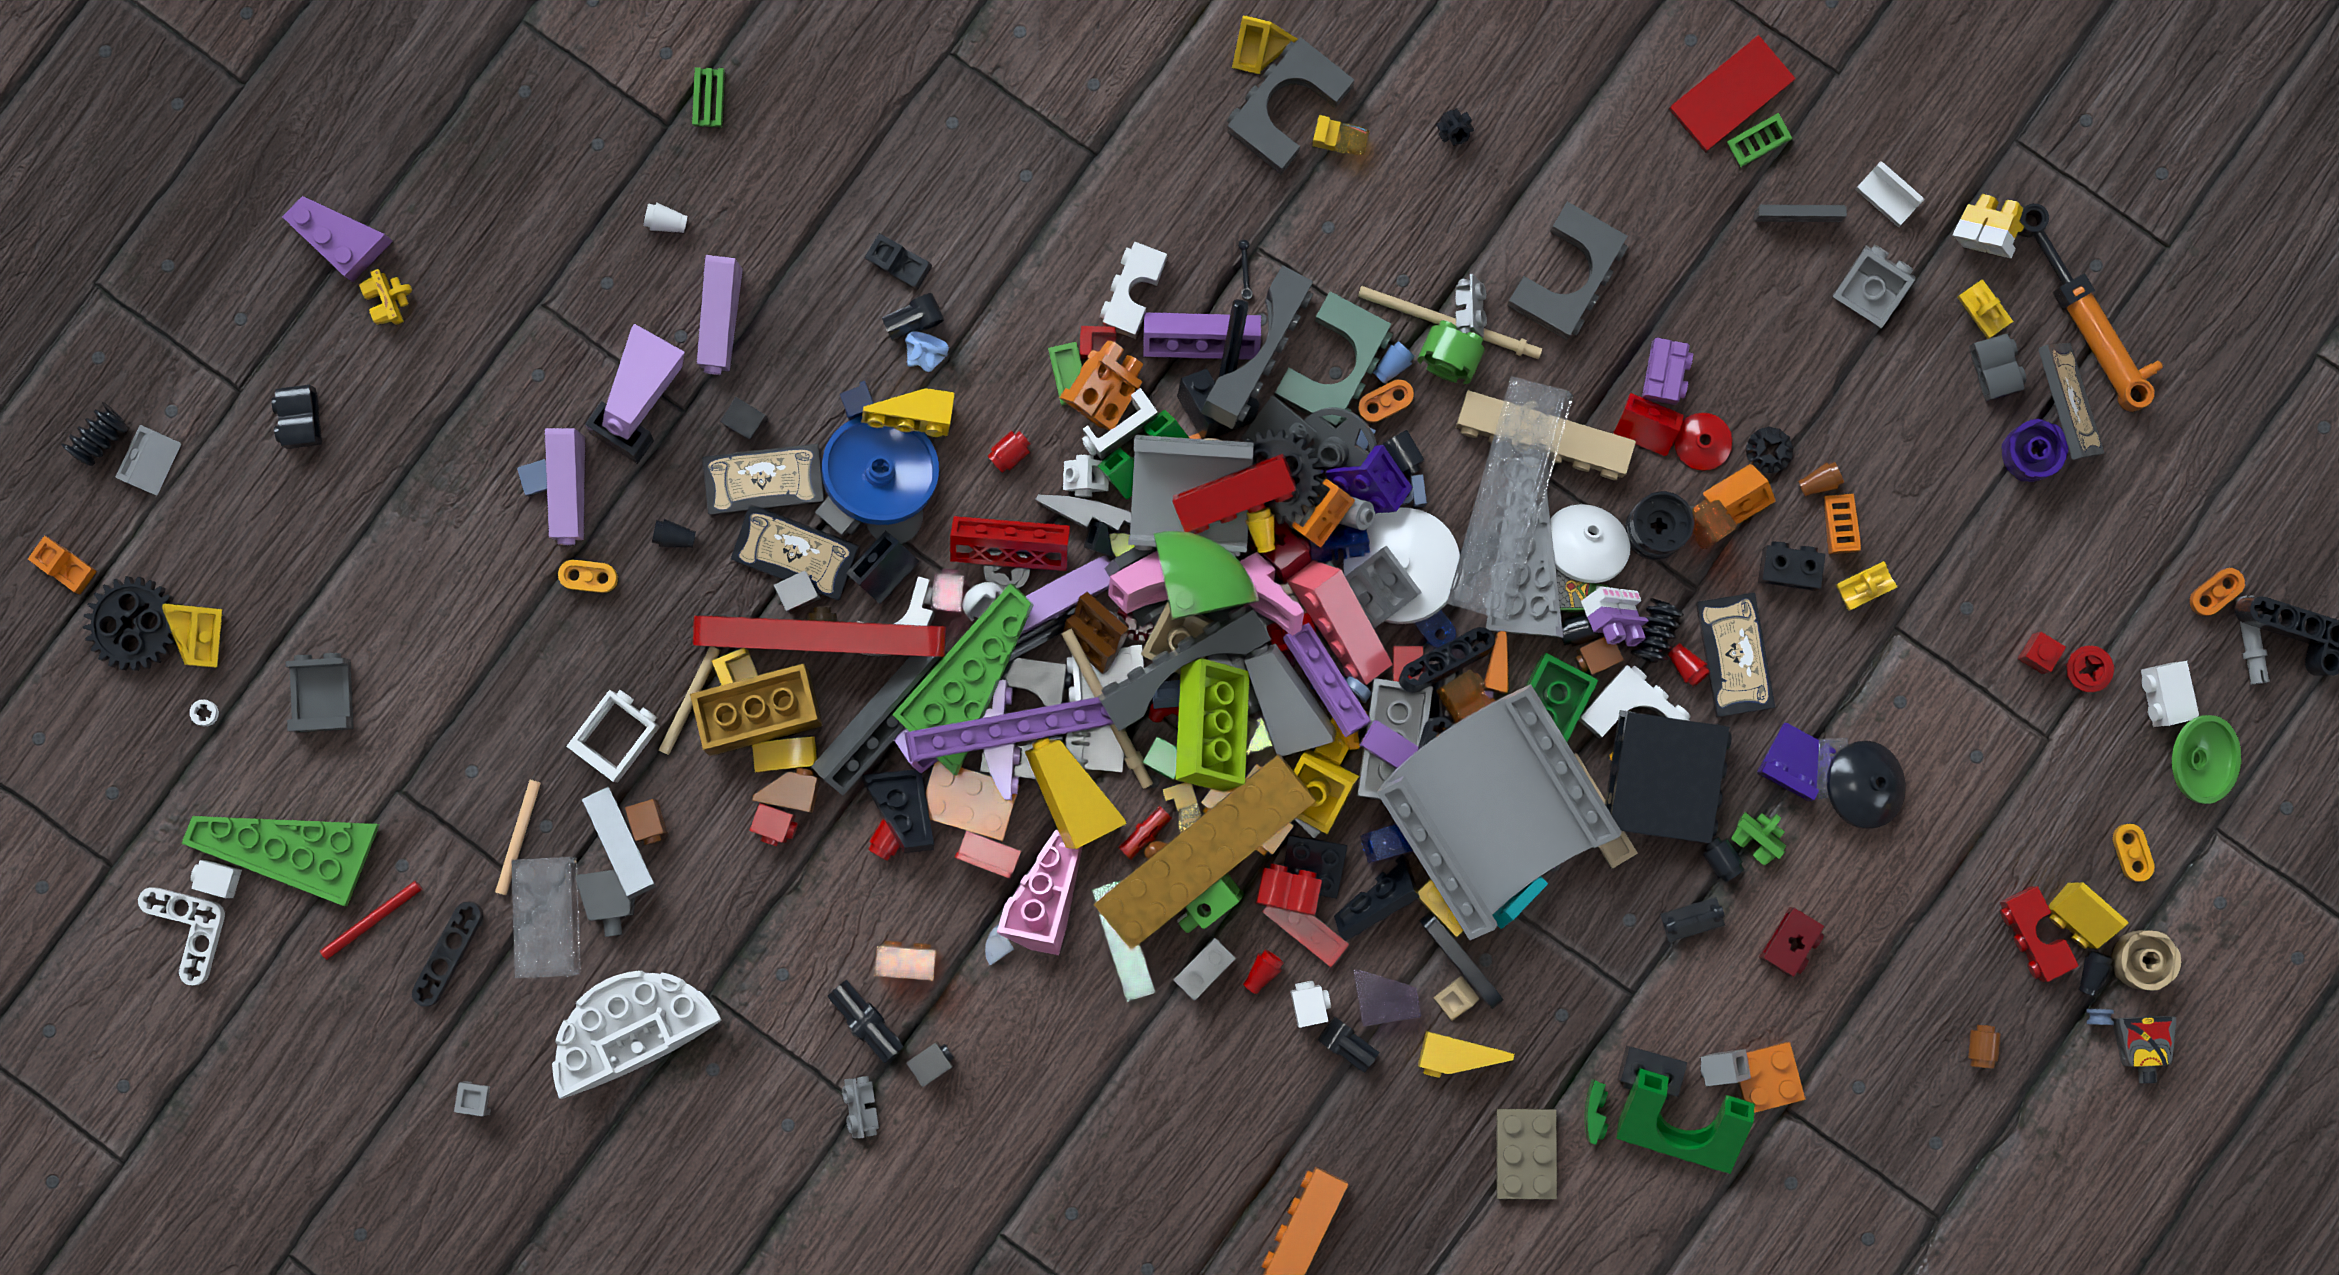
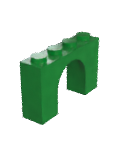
[1616,1068,1755,1174]

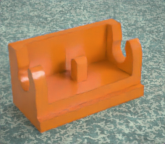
[1291,479,1355,548]

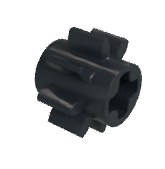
[1436,108,1474,146]

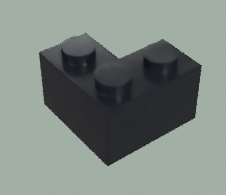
[1177,368,1260,439]

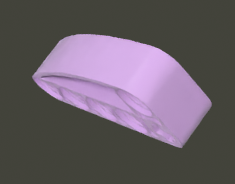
[1021,555,1110,635]

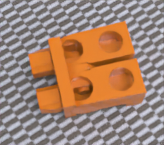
[1059,341,1144,431]

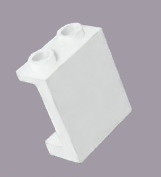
[1082,388,1158,460]
[1067,645,1144,702]

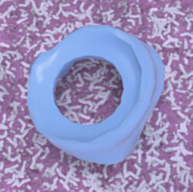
[905,331,949,372]

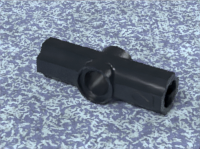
[827,979,904,1063]

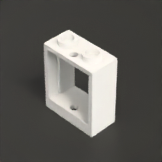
[566,690,660,783]

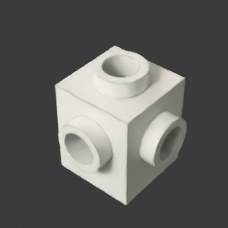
[1063,455,1109,498]

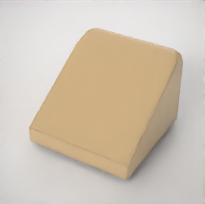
[1434,976,1479,1021]

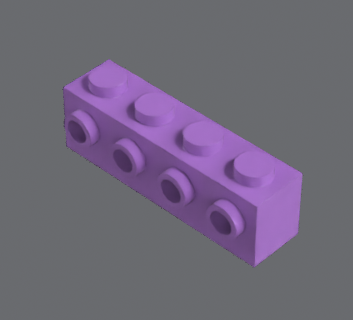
[1143,312,1261,359]

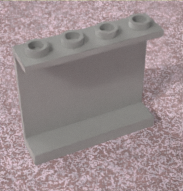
[1128,435,1254,556]

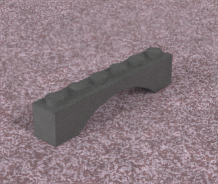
[1201,265,1313,429]
[1098,605,1271,731]

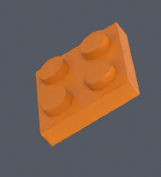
[1738,1042,1806,1113]

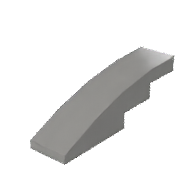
[1035,494,1131,533]

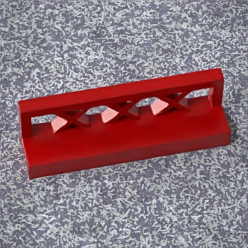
[950,516,1070,571]

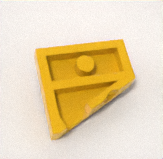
[162,604,222,668]

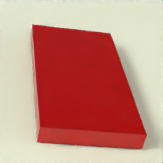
[1669,35,1796,153]

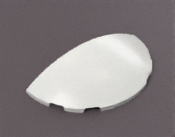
[552,971,721,1099]

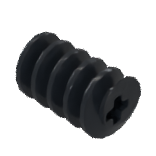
[61,402,128,466]
[1630,598,1684,663]

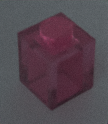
[932,569,966,613]

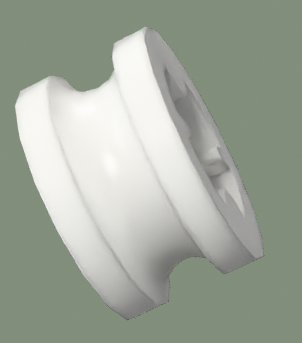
[190,700,219,727]

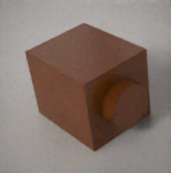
[1575,637,1624,676]
[625,799,668,845]

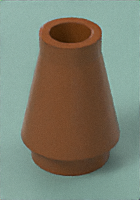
[1798,462,1844,497]

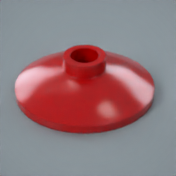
[1674,413,1732,471]

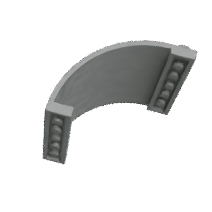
[1377,684,1622,940]

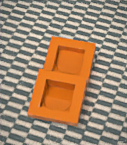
[28,535,97,595]

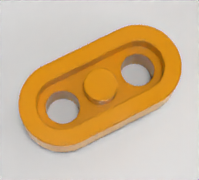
[558,560,618,593]
[2113,824,2155,882]

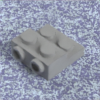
[1833,244,1915,328]

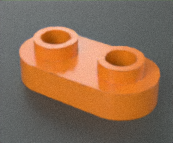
[1358,380,1414,423]
[2190,568,2245,616]

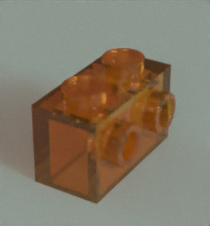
[874,941,938,981]

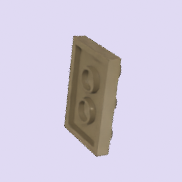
[1496,1109,1557,1199]

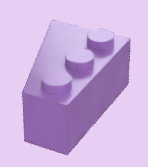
[282,196,393,282]

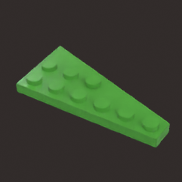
[892,584,1034,775]
[181,816,380,906]

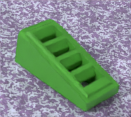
[1727,113,1793,167]

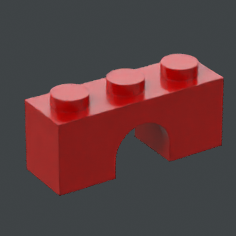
[1999,886,2079,982]

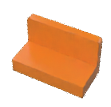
[1703,464,1776,531]

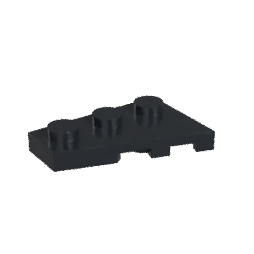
[862,769,934,853]
[1334,854,1420,941]

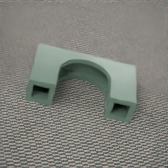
[1274,292,1393,428]

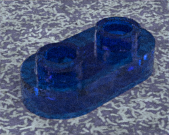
[1413,610,1456,649]

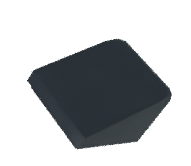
[1084,520,1112,556]

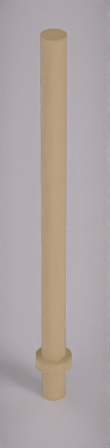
[1358,286,1542,359]

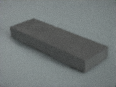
[1754,204,1847,222]

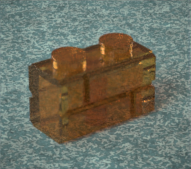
[1692,499,1737,549]

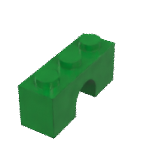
[1098,409,1189,500]

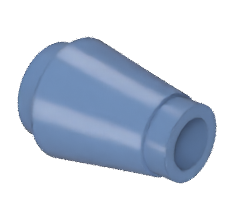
[1373,341,1415,384]

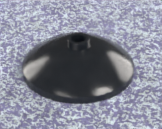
[1827,741,1906,829]

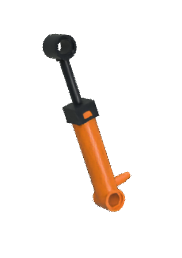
[2018,203,2163,412]

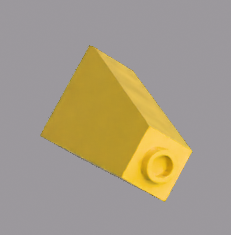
[1025,737,1126,849]

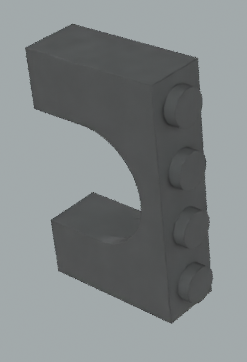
[1227,37,1354,175]
[1507,201,1628,340]

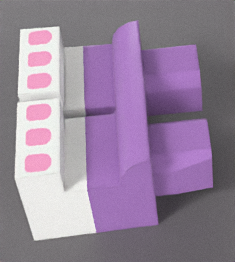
[1581,587,1648,646]

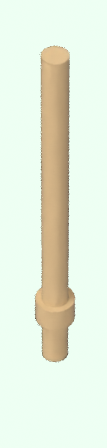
[1061,629,1153,789]

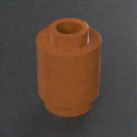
[1968,1024,2001,1068]

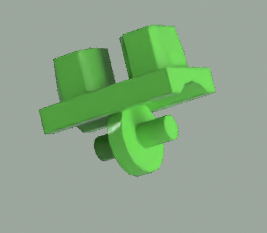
[1732,812,1786,865]

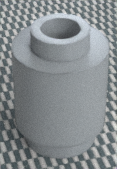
[1339,497,1375,530]

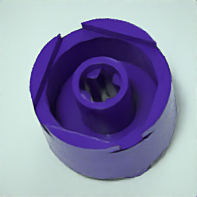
[2001,419,2069,482]

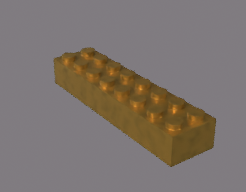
[1094,754,1316,950]

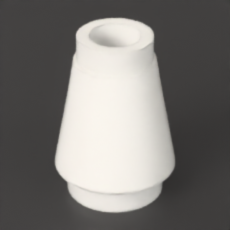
[643,202,688,233]

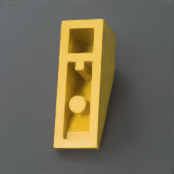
[1418,1031,1515,1078]

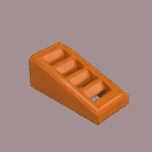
[1824,494,1861,554]
[1483,631,1509,694]

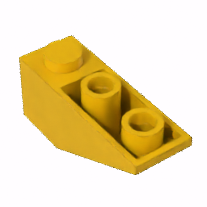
[861,388,954,437]

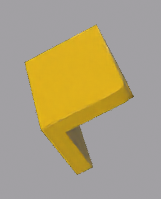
[712,648,758,685]

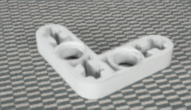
[138,888,225,985]

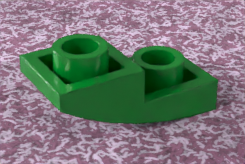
[1584,1079,1608,1145]

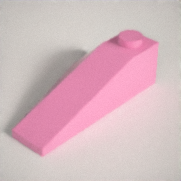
[997,830,1083,955]

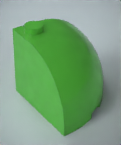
[1153,531,1259,620]

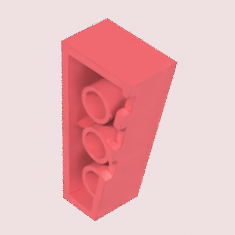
[1286,560,1393,685]

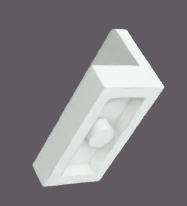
[1855,161,1924,228]

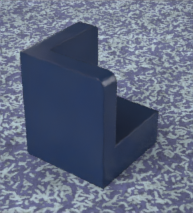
[840,380,874,420]

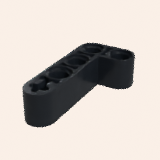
[2235,596,2339,676]

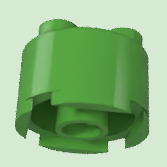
[1417,320,1485,384]

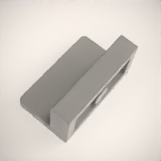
[116,425,181,495]

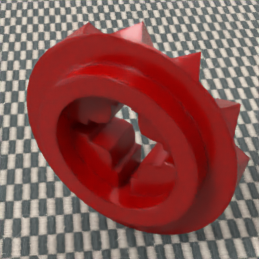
[2066,646,2114,692]

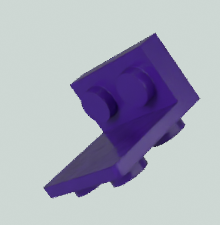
[1325,445,1413,514]
[1756,723,1836,801]

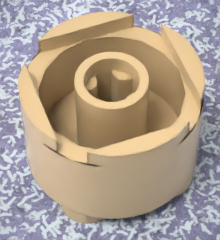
[2112,930,2181,990]

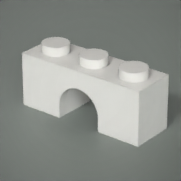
[1100,242,1167,339]

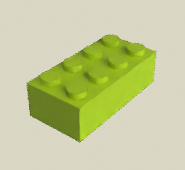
[1175,658,1249,792]

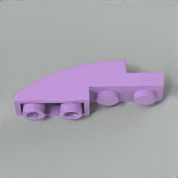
[983,680,1021,800]

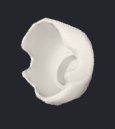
[962,582,1003,621]

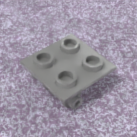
[1066,725,1126,772]

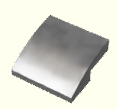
[1345,546,1422,629]

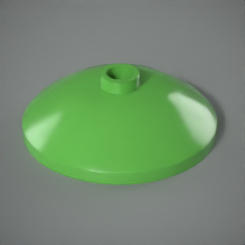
[2172,715,2241,804]

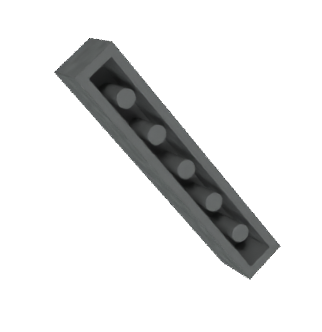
[811,650,948,795]

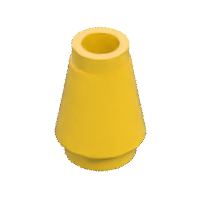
[1245,507,1275,553]

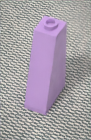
[697,255,743,375]
[602,324,685,440]
[545,428,585,545]

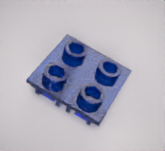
[1309,524,1370,562]

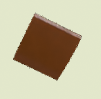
[1062,592,1129,674]

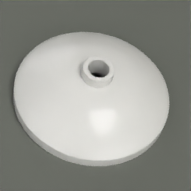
[1550,504,1630,583]

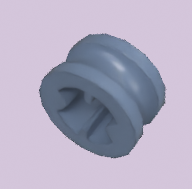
[2087,1009,2114,1025]

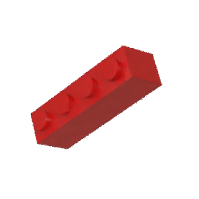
[1172,453,1296,534]

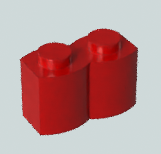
[1256,864,1322,916]

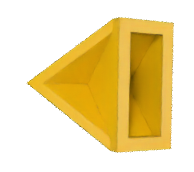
[1232,15,1298,74]

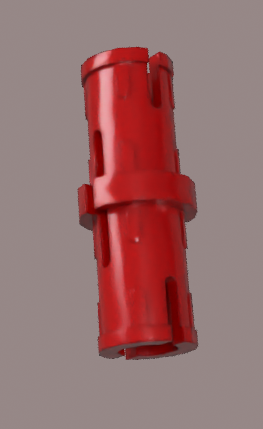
[1118,806,1172,860]

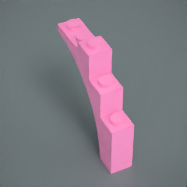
[1108,551,1304,636]

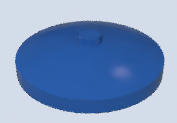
[821,416,939,525]

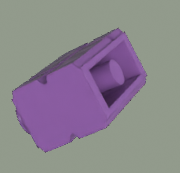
[1642,338,1693,405]

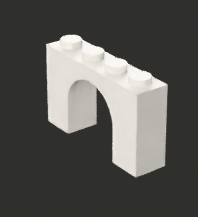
[1579,665,1691,738]

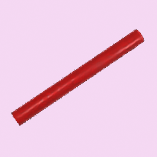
[320,880,422,960]

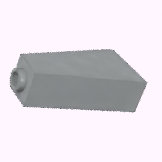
[1244,643,1337,756]

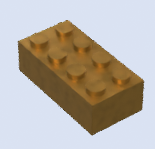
[690,664,822,756]

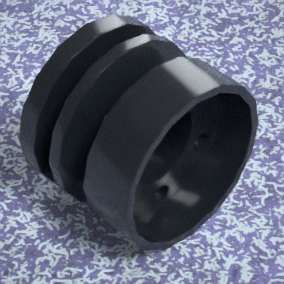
[1624,491,1695,560]

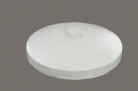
[1344,508,1461,624]

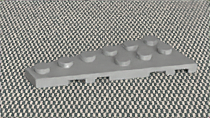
[1486,458,1563,638]

